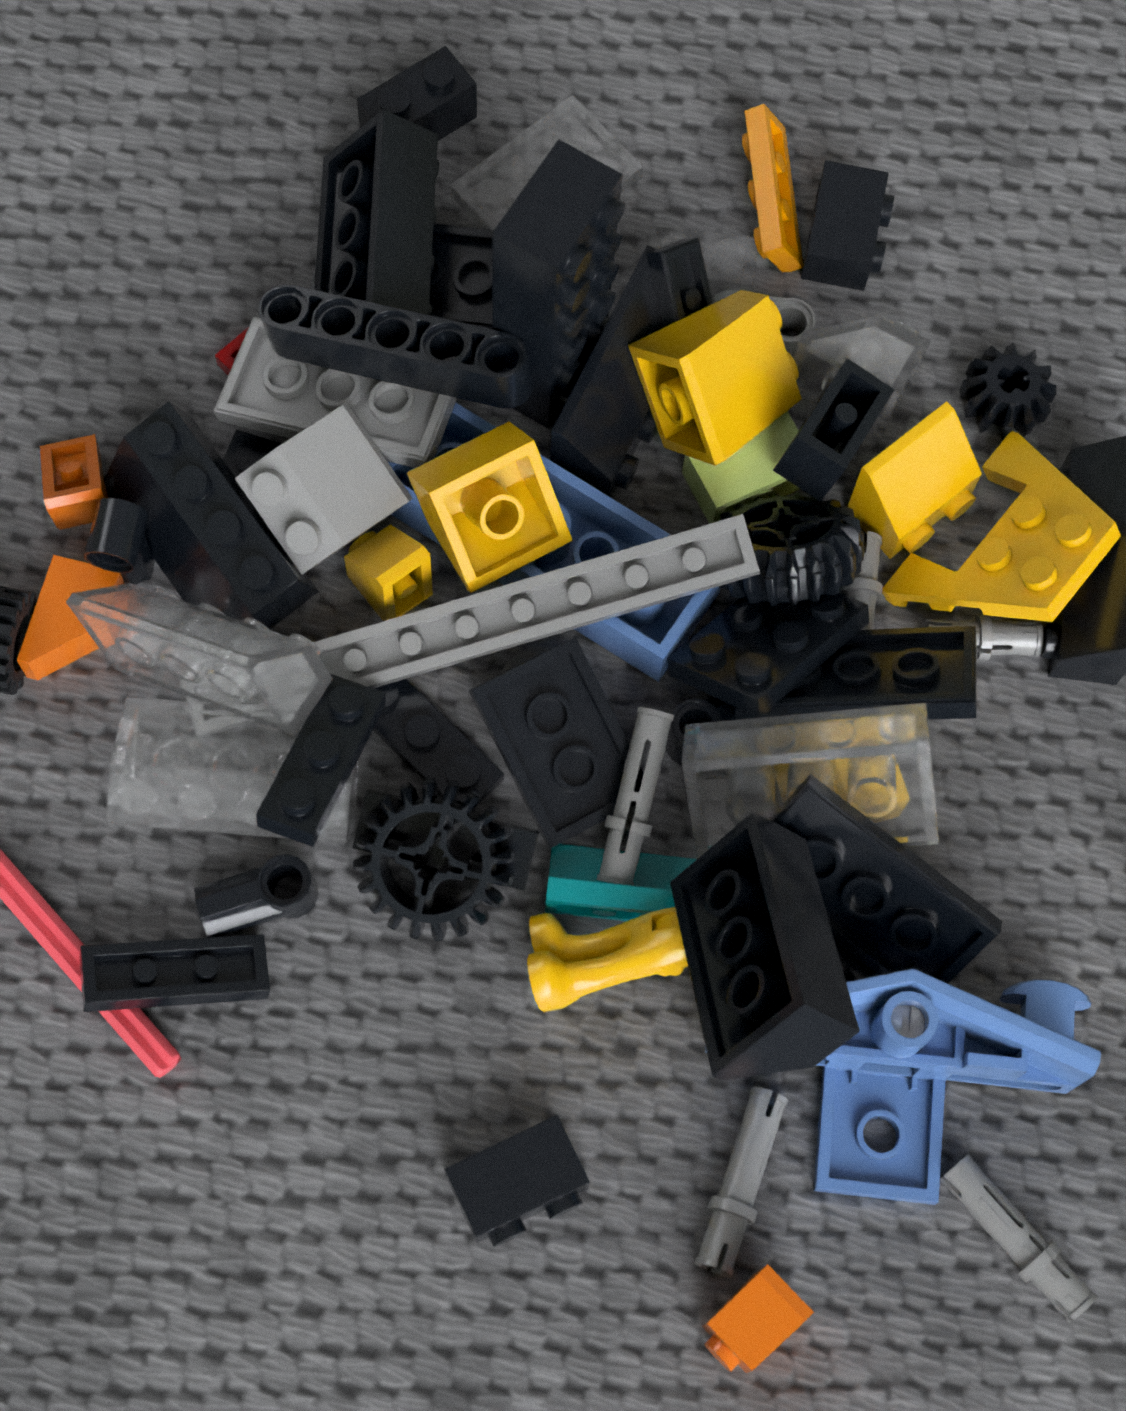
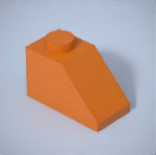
[17,554,133,680]
[702,1264,814,1373]

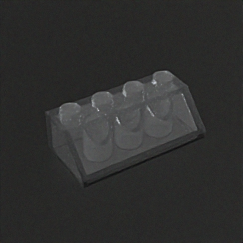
[66,583,333,735]
[106,696,359,844]
[682,703,939,859]

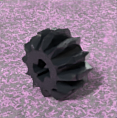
[960,342,1057,441]

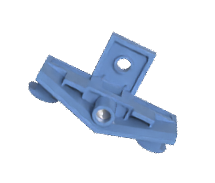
[705,969,1101,1205]

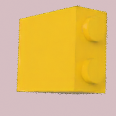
[628,290,802,466]

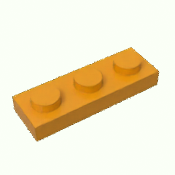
[742,104,803,272]

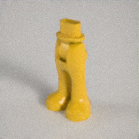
[527,907,688,1012]

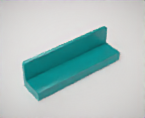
[545,844,697,921]

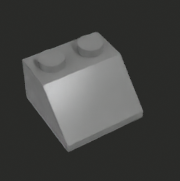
[234,403,413,575]

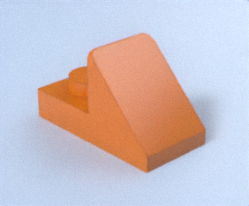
[40,434,109,530]

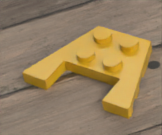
[882,431,1121,622]

